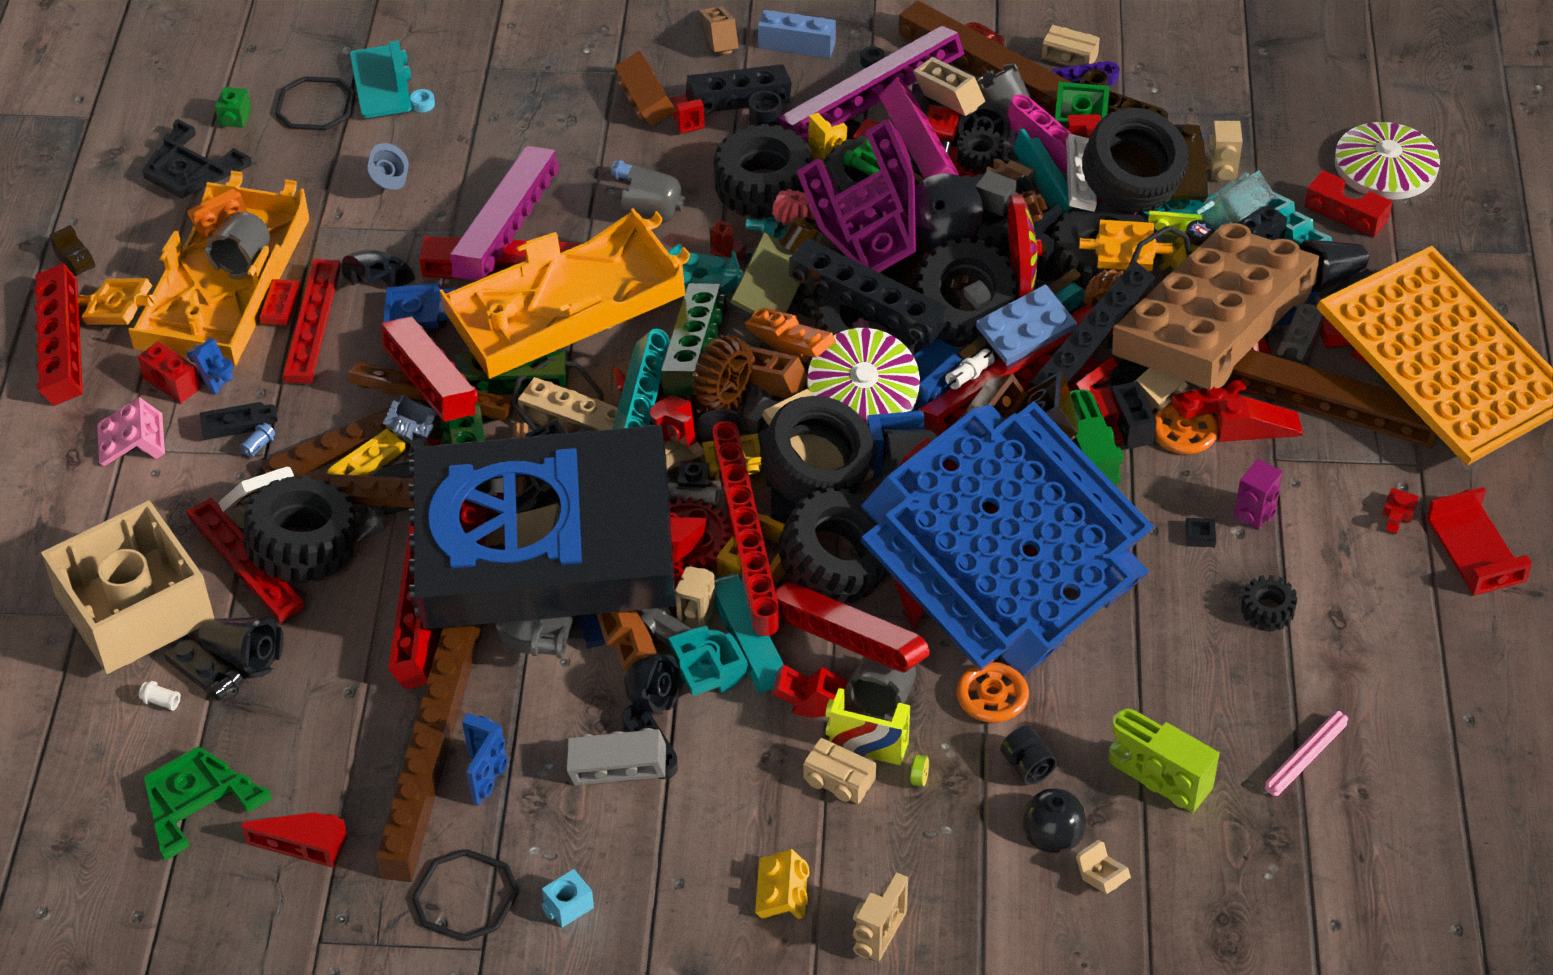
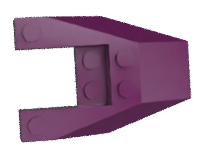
[797,118,916,273]

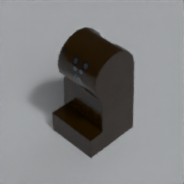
[49,225,95,276]

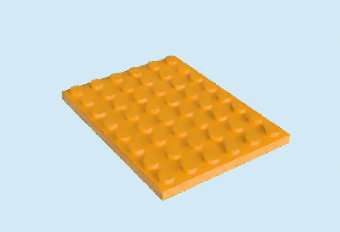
[1316,246,1553,466]

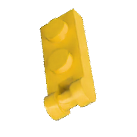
[327,429,406,476]

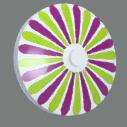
[1334,122,1440,200]
[807,328,920,424]

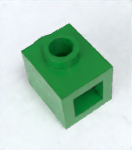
[215,87,251,128]

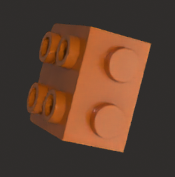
[187,188,247,240]

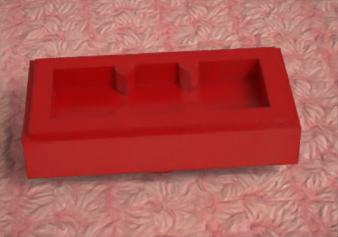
[260,279,300,326]

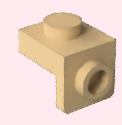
[1076,840,1131,894]

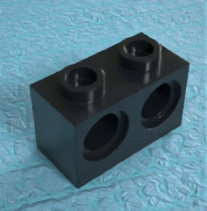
[1111,381,1157,449]

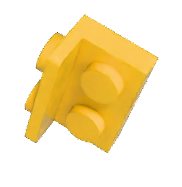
[808,113,847,163]

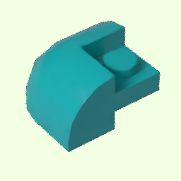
[668,626,748,697]

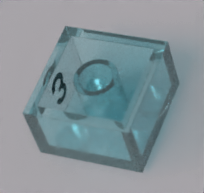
[1197,170,1276,233]

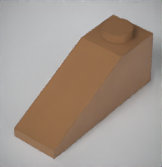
[698,6,739,54]

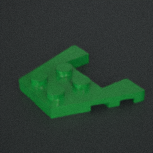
[144,746,272,861]

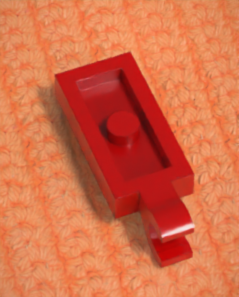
[1170,380,1247,419]

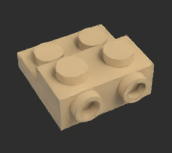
[853,872,908,962]

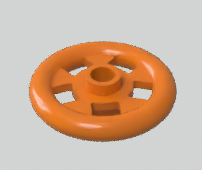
[1154,404,1218,455]
[956,662,1029,723]

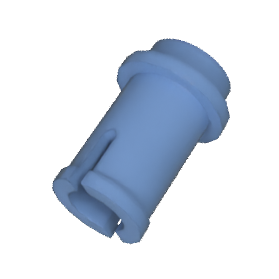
[611,160,633,181]
[240,423,276,458]

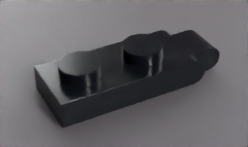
[199,402,278,440]

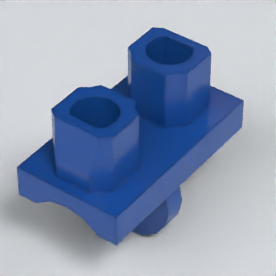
[187,338,234,394]

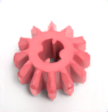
[772,189,815,226]

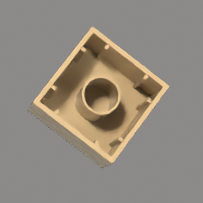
[41,500,214,674]

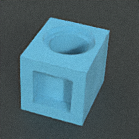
[541,869,594,928]

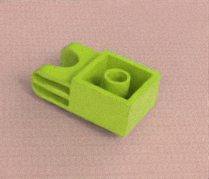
[1108,709,1220,813]

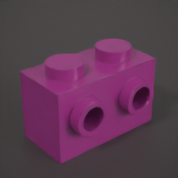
[1234,458,1283,530]

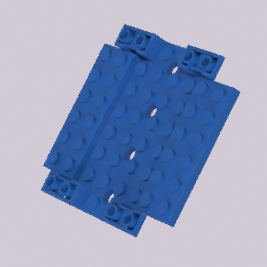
[861,401,1154,677]

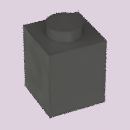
[976,171,1018,216]

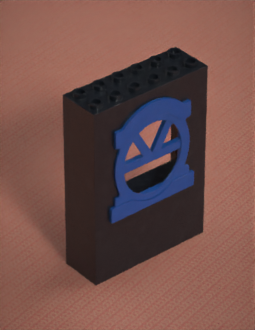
[409,425,676,629]

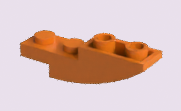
[744,308,836,362]

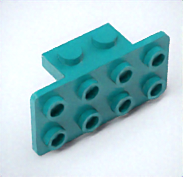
[350,40,412,118]

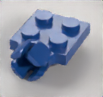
[384,283,458,330]

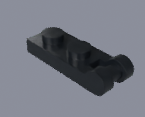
[164,635,243,701]

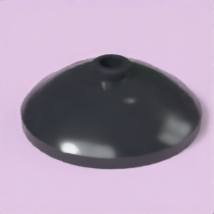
[915,173,984,251]

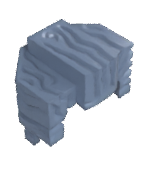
[383,395,438,444]

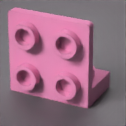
[97,397,165,466]

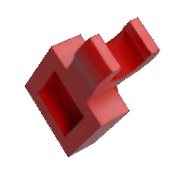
[1382,488,1419,535]

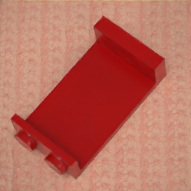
[1426,487,1532,596]

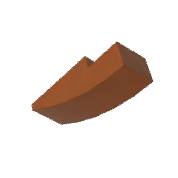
[597,610,657,671]

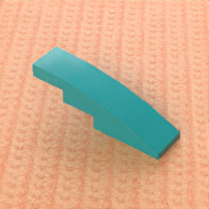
[1240,185,1332,245]

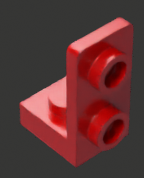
[669,94,705,134]

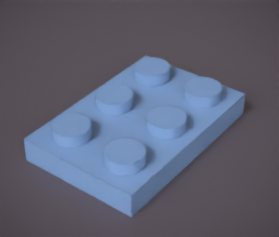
[976,285,1077,366]

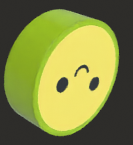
[910,755,929,787]

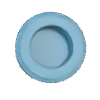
[410,89,435,113]

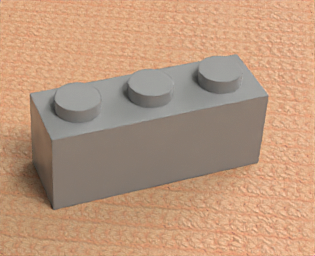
[567,728,666,786]

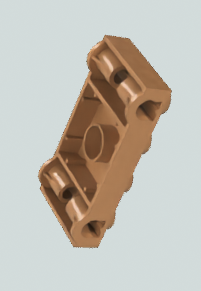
[1112,223,1319,390]

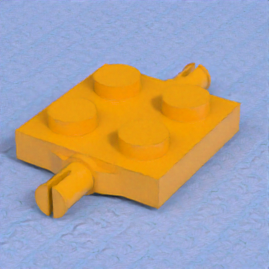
[1079,220,1172,271]
[78,278,155,325]

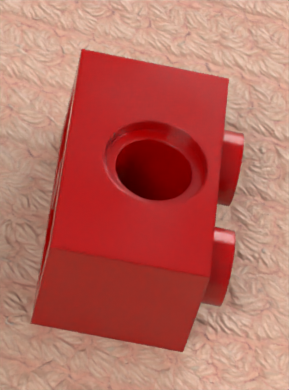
[138,341,201,404]

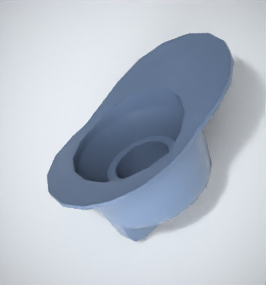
[367,143,409,190]

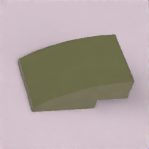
[730,232,800,314]

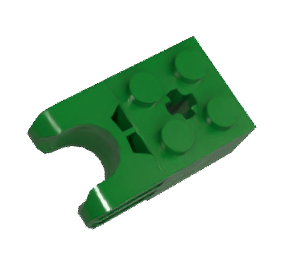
[1070,389,1123,487]

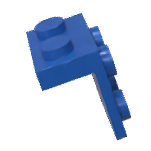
[867,411,924,478]
[462,713,508,805]

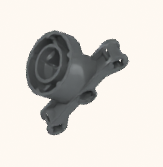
[493,616,575,659]

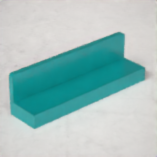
[1013,129,1074,215]

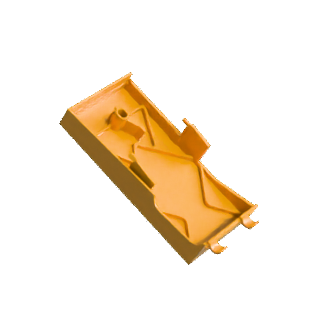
[128,171,309,367]
[440,208,690,379]

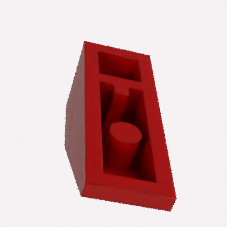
[1215,397,1303,442]
[241,812,348,868]

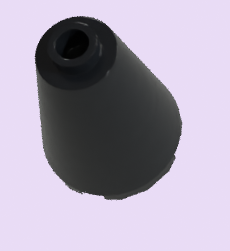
[1298,240,1369,292]
[198,617,284,677]

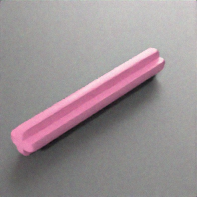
[1264,711,1348,797]

